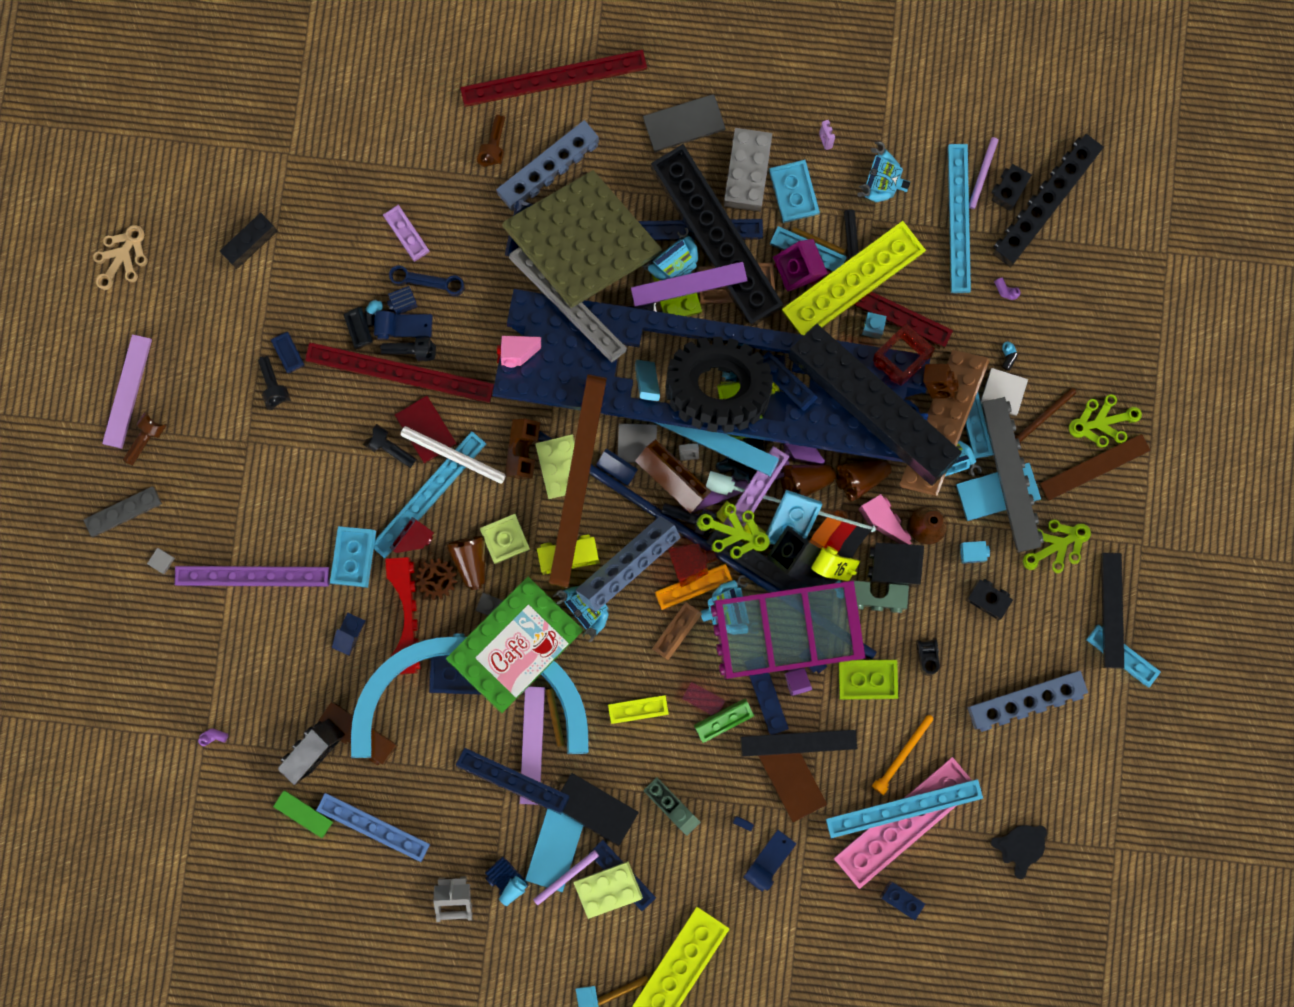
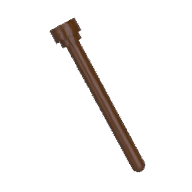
[1015,388,1076,445]

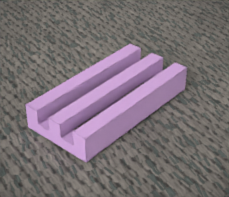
[819,120,835,150]

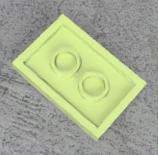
[535,435,575,499]
[573,861,643,919]

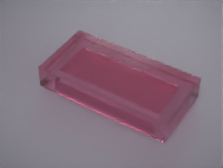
[682,682,725,715]

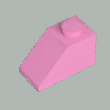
[501,336,541,368]

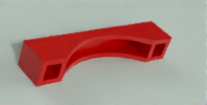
[385,557,421,675]

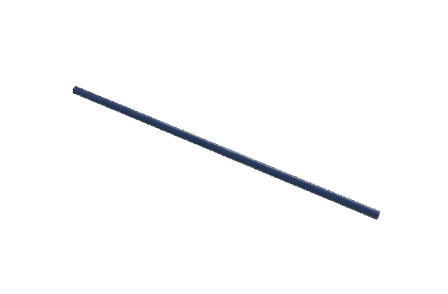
[538,431,877,660]

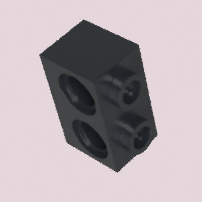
[991,164,1032,211]

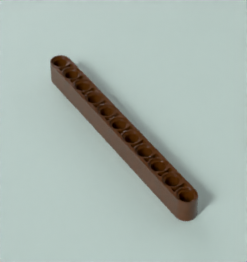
[549,374,607,588]

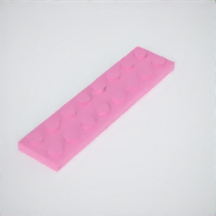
[833,757,972,889]

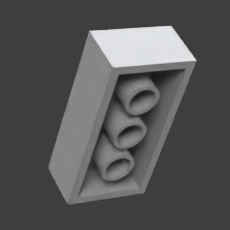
[724,128,773,212]

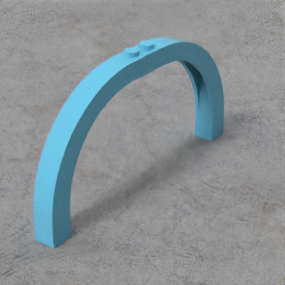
[351,634,589,758]

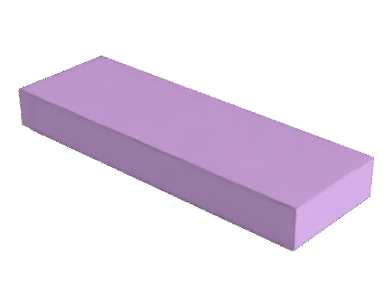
[383,205,430,262]

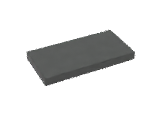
[643,94,726,153]

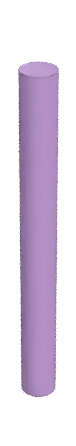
[969,137,998,209]
[533,850,599,905]

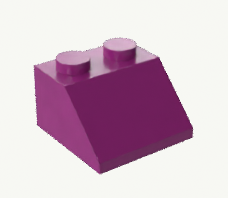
[773,239,828,292]

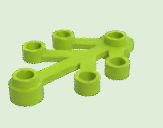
[1069,394,1142,448]
[697,504,770,559]
[1023,520,1091,573]

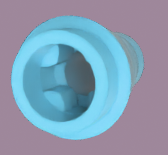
[499,876,527,906]

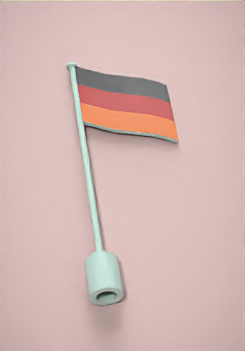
[706,471,876,559]

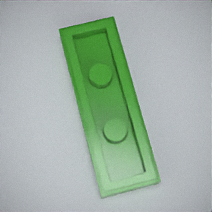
[694,699,754,743]
[273,790,333,838]

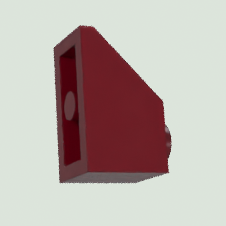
[390,517,434,553]

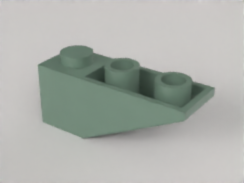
[643,777,701,836]

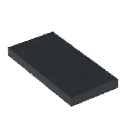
[560,773,639,847]

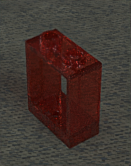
[873,323,935,386]

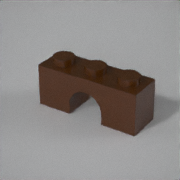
[505,418,541,480]

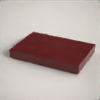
[395,396,457,464]

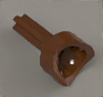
[477,114,505,167]
[123,412,167,466]

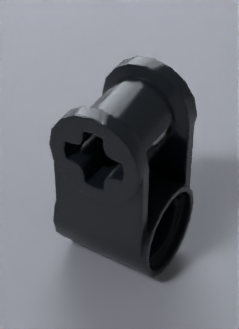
[916,638,940,676]

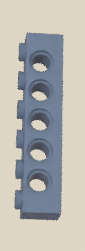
[496,120,599,211]
[576,516,681,612]
[967,671,1088,732]

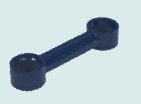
[389,265,465,296]

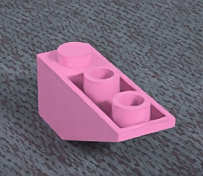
[859,494,912,544]

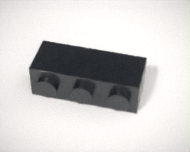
[219,213,278,270]

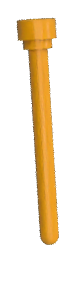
[871,715,933,795]

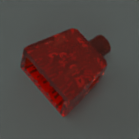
[668,544,716,588]

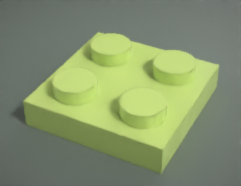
[480,514,530,564]

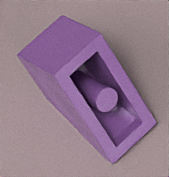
[783,443,825,465]
[785,668,812,696]

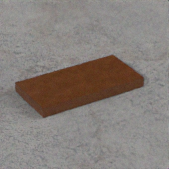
[758,753,827,823]

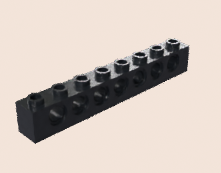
[993,134,1104,268]

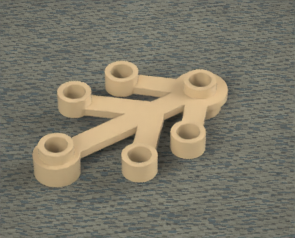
[93,225,148,290]

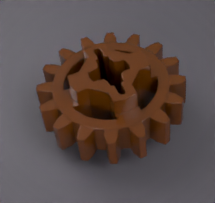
[416,558,458,600]

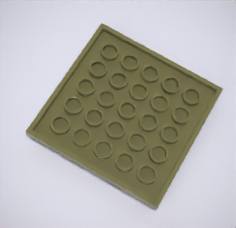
[502,170,662,308]

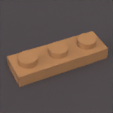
[652,602,702,660]

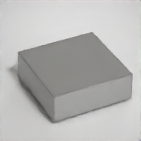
[679,443,699,461]
[147,548,175,574]

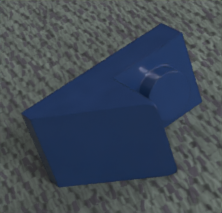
[332,613,366,656]

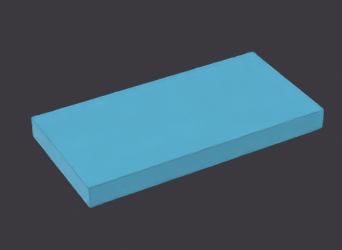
[956,463,1041,521]
[525,809,583,892]

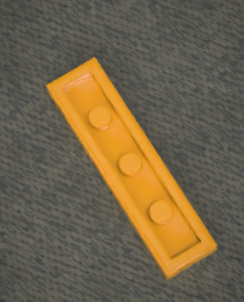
[654,564,732,610]

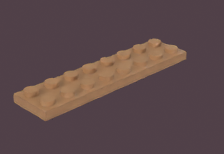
[900,350,989,496]

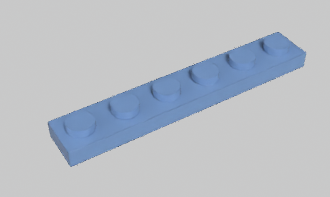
[316,793,430,862]

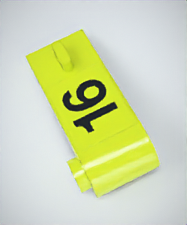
[811,546,860,581]

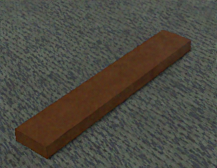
[1039,434,1151,501]

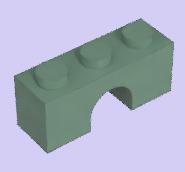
[854,581,909,613]

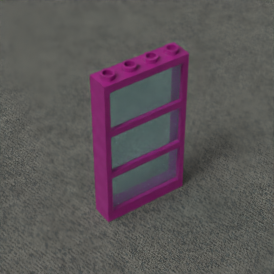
[711,581,865,679]

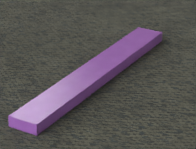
[175,566,330,587]

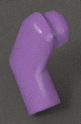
[994,277,1021,300]
[198,728,228,746]

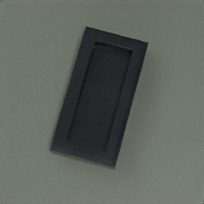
[343,307,373,349]

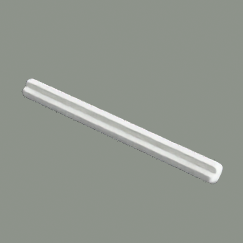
[401,426,506,484]

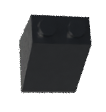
[767,525,825,587]
[867,542,924,588]

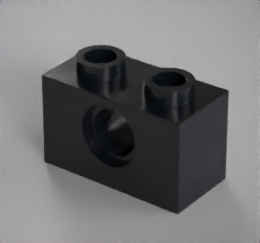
[966,579,1013,621]

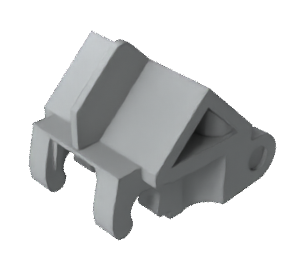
[433,876,472,922]

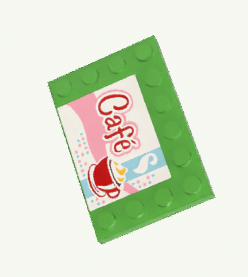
[446,577,583,714]

